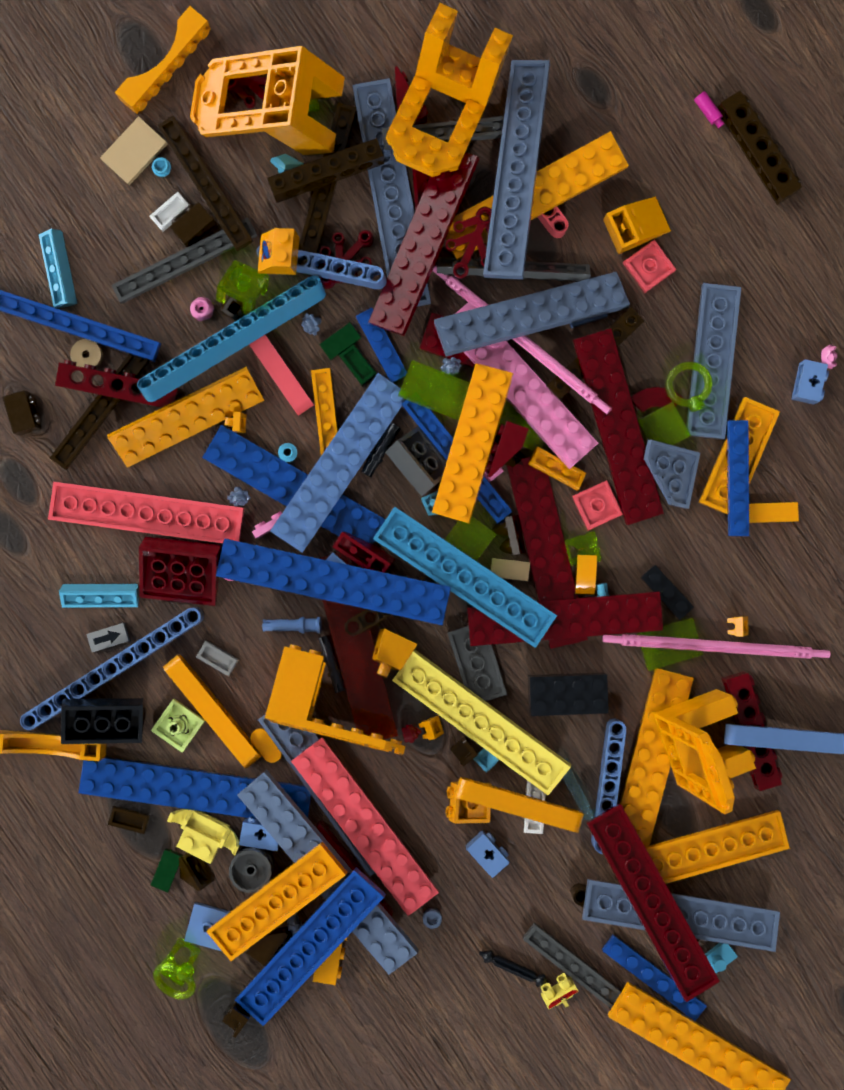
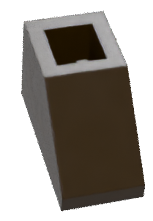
[246,927,290,966]

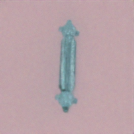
[563,758,596,821]

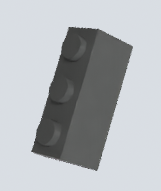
[385,426,447,496]

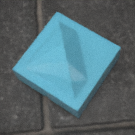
[473,748,499,773]

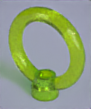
[665,362,712,412]
[153,962,196,999]

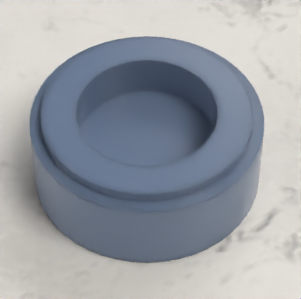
[423,907,442,929]

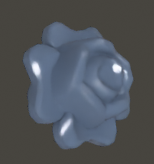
[301,313,321,336]
[441,357,461,377]
[227,487,251,507]

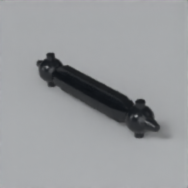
[479,950,549,987]

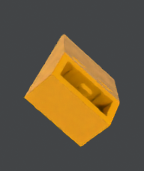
[603,196,671,254]

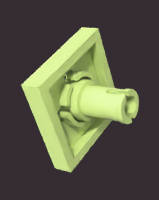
[151,698,205,753]

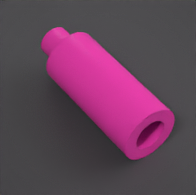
[694,91,725,129]

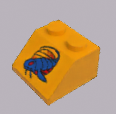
[258,228,300,275]

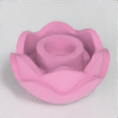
[190,297,214,321]
[821,344,837,369]

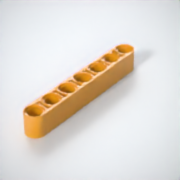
[163,654,262,769]
[454,777,584,833]

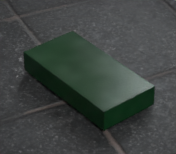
[319,322,361,361]
[339,343,377,386]
[150,848,183,893]

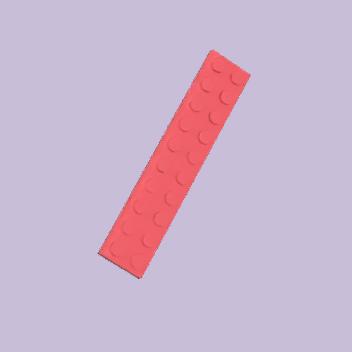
[48,482,244,544]
[291,737,439,916]

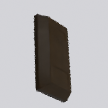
[108,806,150,834]

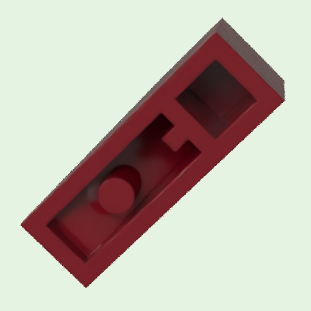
[333,531,395,573]

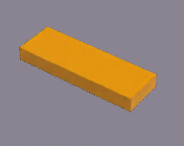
[528,446,586,490]
[749,502,799,523]

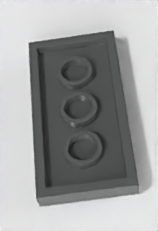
[447,626,507,701]

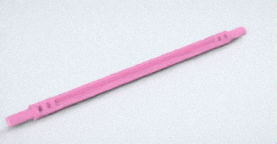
[433,265,612,414]
[602,634,831,659]

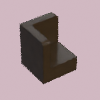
[450,736,478,767]
[223,1002,250,1038]

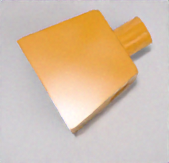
[372,629,417,678]

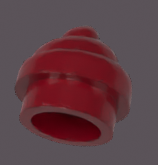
[401,724,422,744]

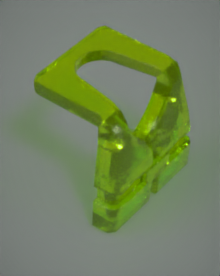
[564,531,602,566]
[157,938,200,986]

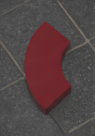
[631,387,684,413]

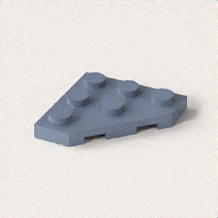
[644,440,700,509]

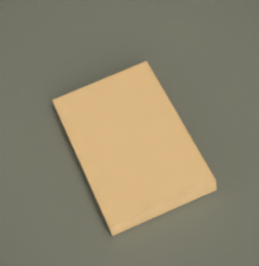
[100,116,168,186]

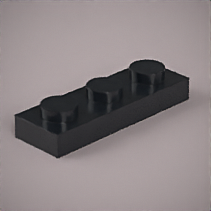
[640,565,694,620]

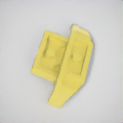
[167,809,240,864]

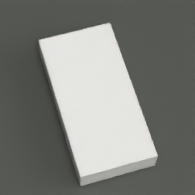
[149,192,190,232]

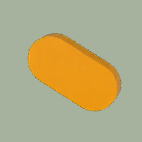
[251,728,282,763]

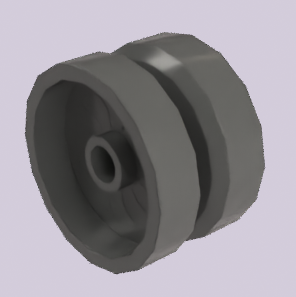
[229,846,275,893]

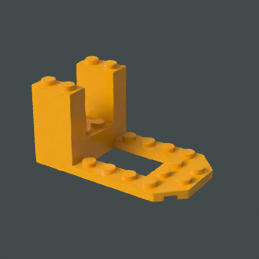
[386,3,513,177]
[190,46,345,155]
[265,644,406,755]
[654,689,756,814]

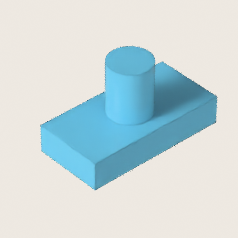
[705,943,738,973]

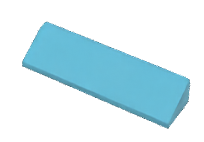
[39,229,77,309]
[59,584,139,608]

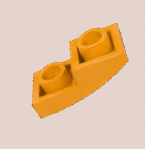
[575,555,597,595]

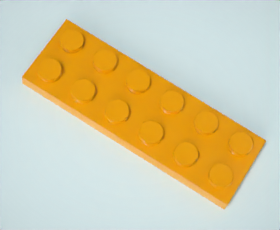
[698,397,780,515]

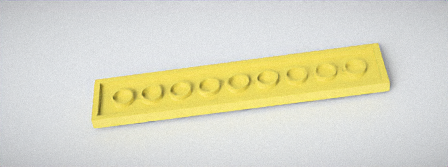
[392,650,572,795]

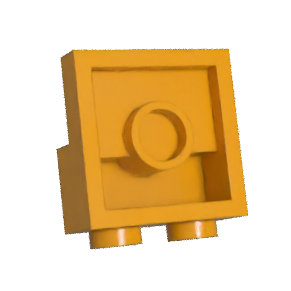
[446,782,492,824]

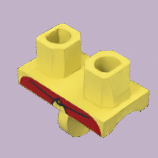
[541,973,579,1009]

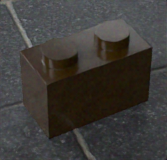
[170,202,217,247]
[2,390,42,436]

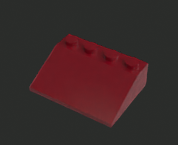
[139,537,221,606]

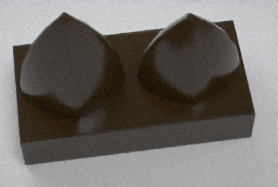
[492,515,526,555]

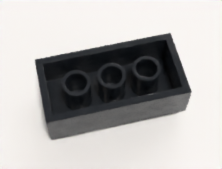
[528,672,609,716]
[61,698,143,744]

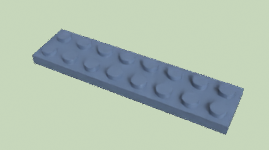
[685,283,741,440]

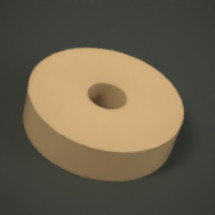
[70,339,103,368]

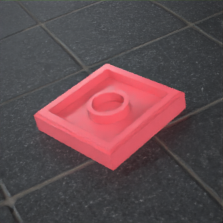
[623,239,677,293]
[572,480,623,531]

